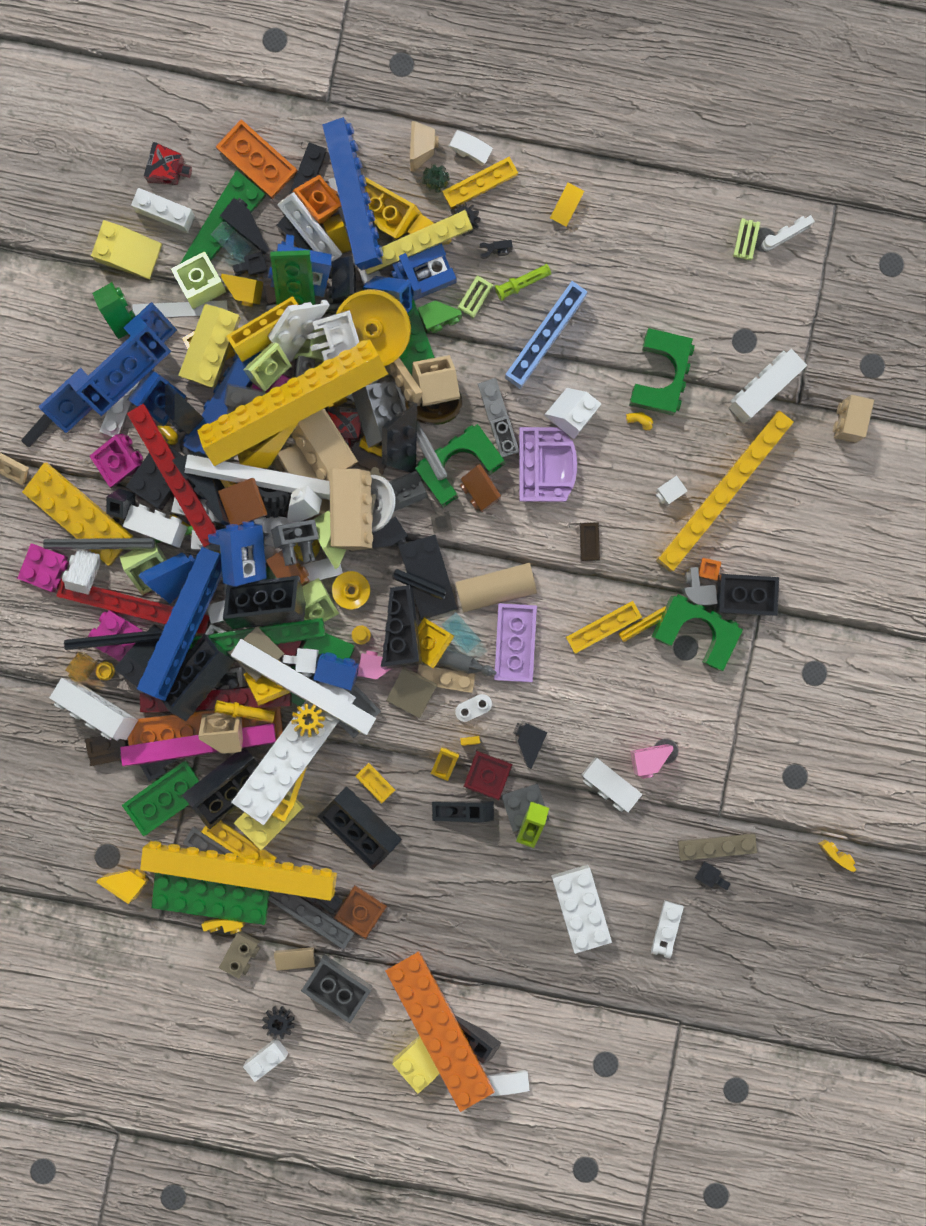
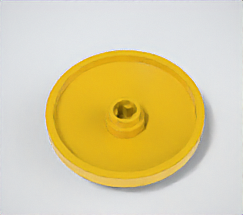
[336,289,411,366]

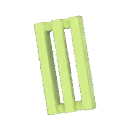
[733,218,760,261]
[458,275,493,319]

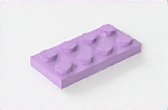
[494,603,537,682]

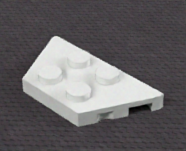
[268,300,330,362]

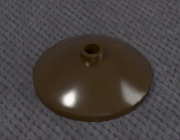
[405,391,462,425]

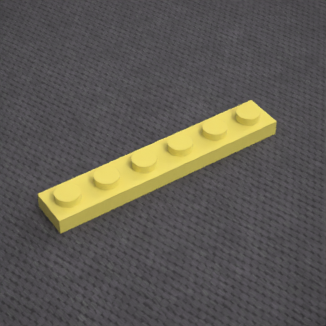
[365,210,473,275]

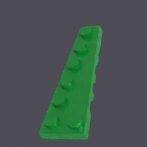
[179,170,266,265]

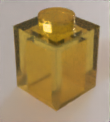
[65,651,99,682]

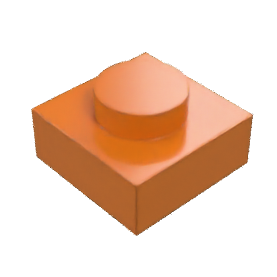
[699,558,721,581]

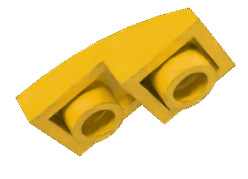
[550,182,584,227]
[818,839,856,872]
[201,918,246,934]

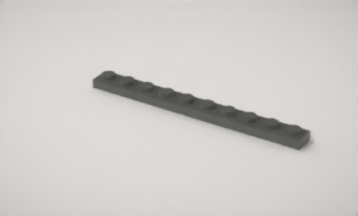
[183,826,355,950]

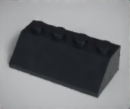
[223,576,306,629]
[161,633,235,721]
[513,720,548,769]
[182,748,259,830]
[317,786,402,870]

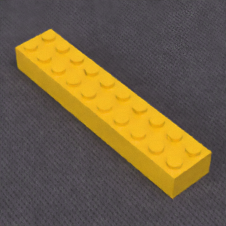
[197,339,388,466]

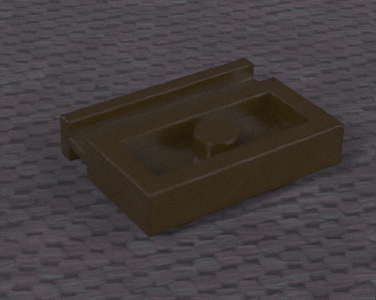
[85,736,127,766]

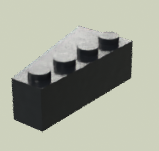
[381,585,422,670]

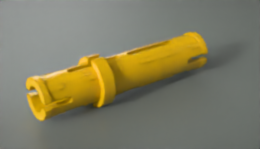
[214,700,275,723]

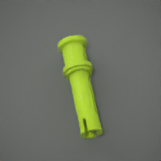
[494,264,552,301]

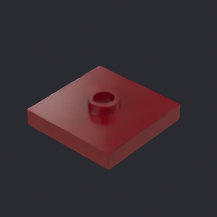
[463,751,513,800]

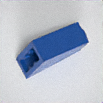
[363,276,412,313]
[138,552,196,604]

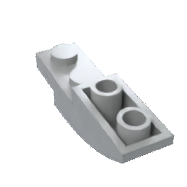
[478,378,519,457]

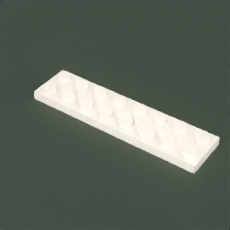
[231,682,356,826]

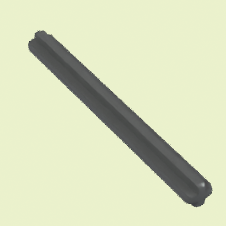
[43,538,155,549]

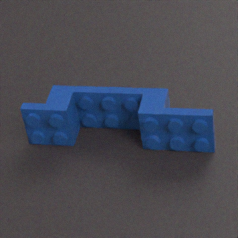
[38,302,177,433]

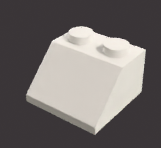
[544,388,601,439]

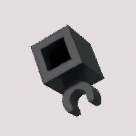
[106,488,136,527]

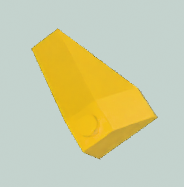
[364,176,421,239]
[237,422,299,469]

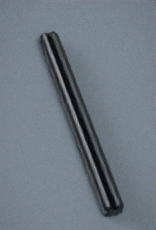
[64,629,164,650]

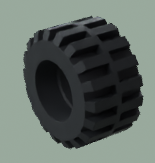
[258,468,292,518]

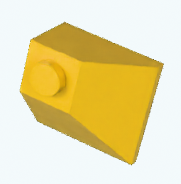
[96,869,149,904]

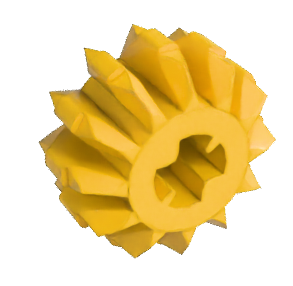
[291,704,325,738]

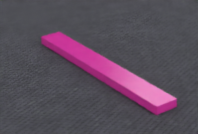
[120,723,276,767]

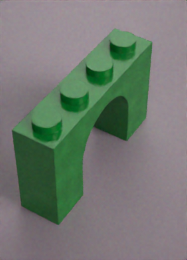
[629,328,695,416]
[415,424,505,508]
[651,594,743,671]
[291,633,356,707]

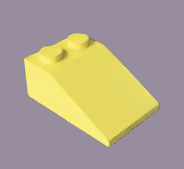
[91,220,162,280]
[392,1036,440,1094]

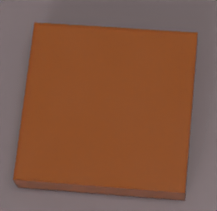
[218,478,268,525]
[334,885,387,939]

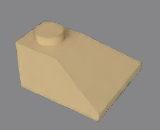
[410,121,439,172]
[198,713,243,754]

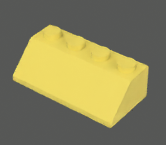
[178,304,241,389]

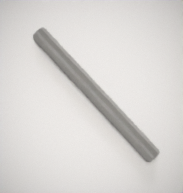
[394,382,447,480]

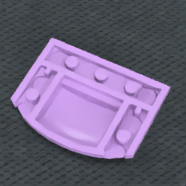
[519,427,577,502]

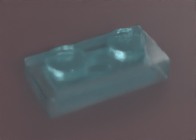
[210,221,252,262]
[442,612,481,653]

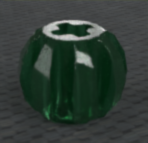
[422,164,450,193]

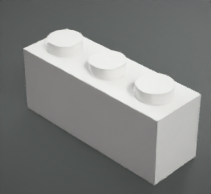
[131,188,195,233]
[123,504,188,548]
[581,757,642,812]

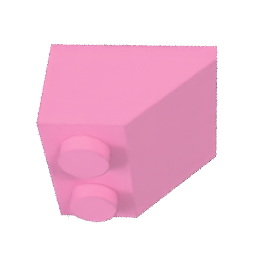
[630,744,673,779]

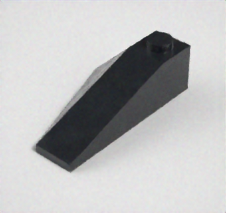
[172,451,230,525]

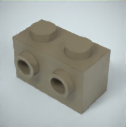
[219,931,260,979]

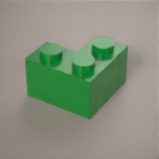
[92,282,136,339]

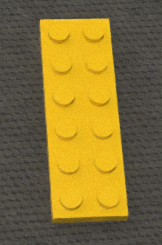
[22,462,134,566]

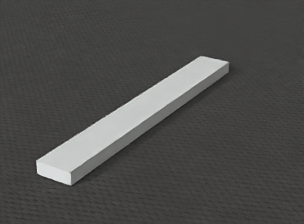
[184,455,330,500]
[230,639,376,736]

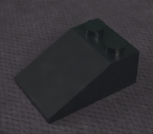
[114,624,161,687]

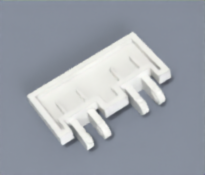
[307,310,372,384]

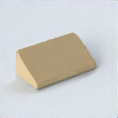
[274,947,315,971]

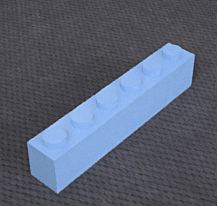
[505,281,588,389]

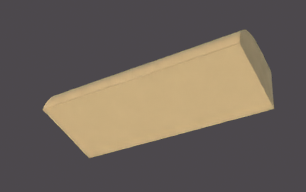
[273,445,330,521]
[455,563,537,613]

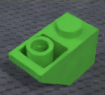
[418,300,462,333]

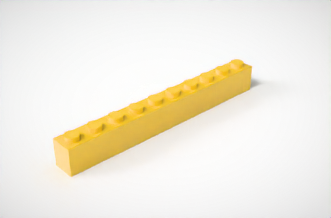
[655,410,794,572]
[140,841,337,901]

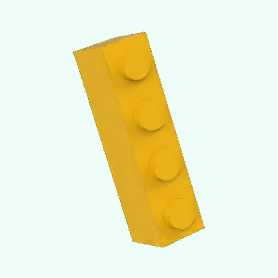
[226,296,298,362]

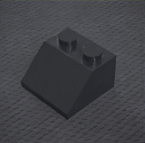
[328,256,356,303]
[165,383,204,435]

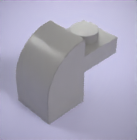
[682,567,717,606]

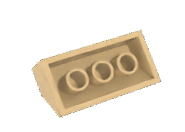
[291,409,358,481]
[329,469,373,551]

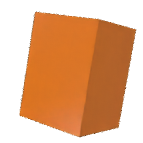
[292,175,342,224]

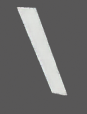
[132,300,227,317]

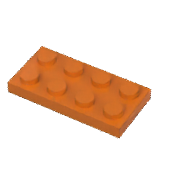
[216,119,298,199]

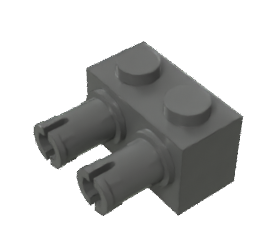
[224,383,267,414]
[271,520,319,566]

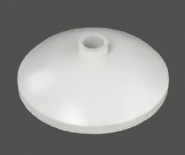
[371,475,395,532]

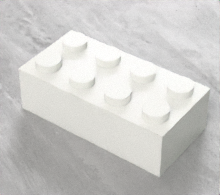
[729,349,807,424]
[49,678,138,741]
[551,865,612,954]

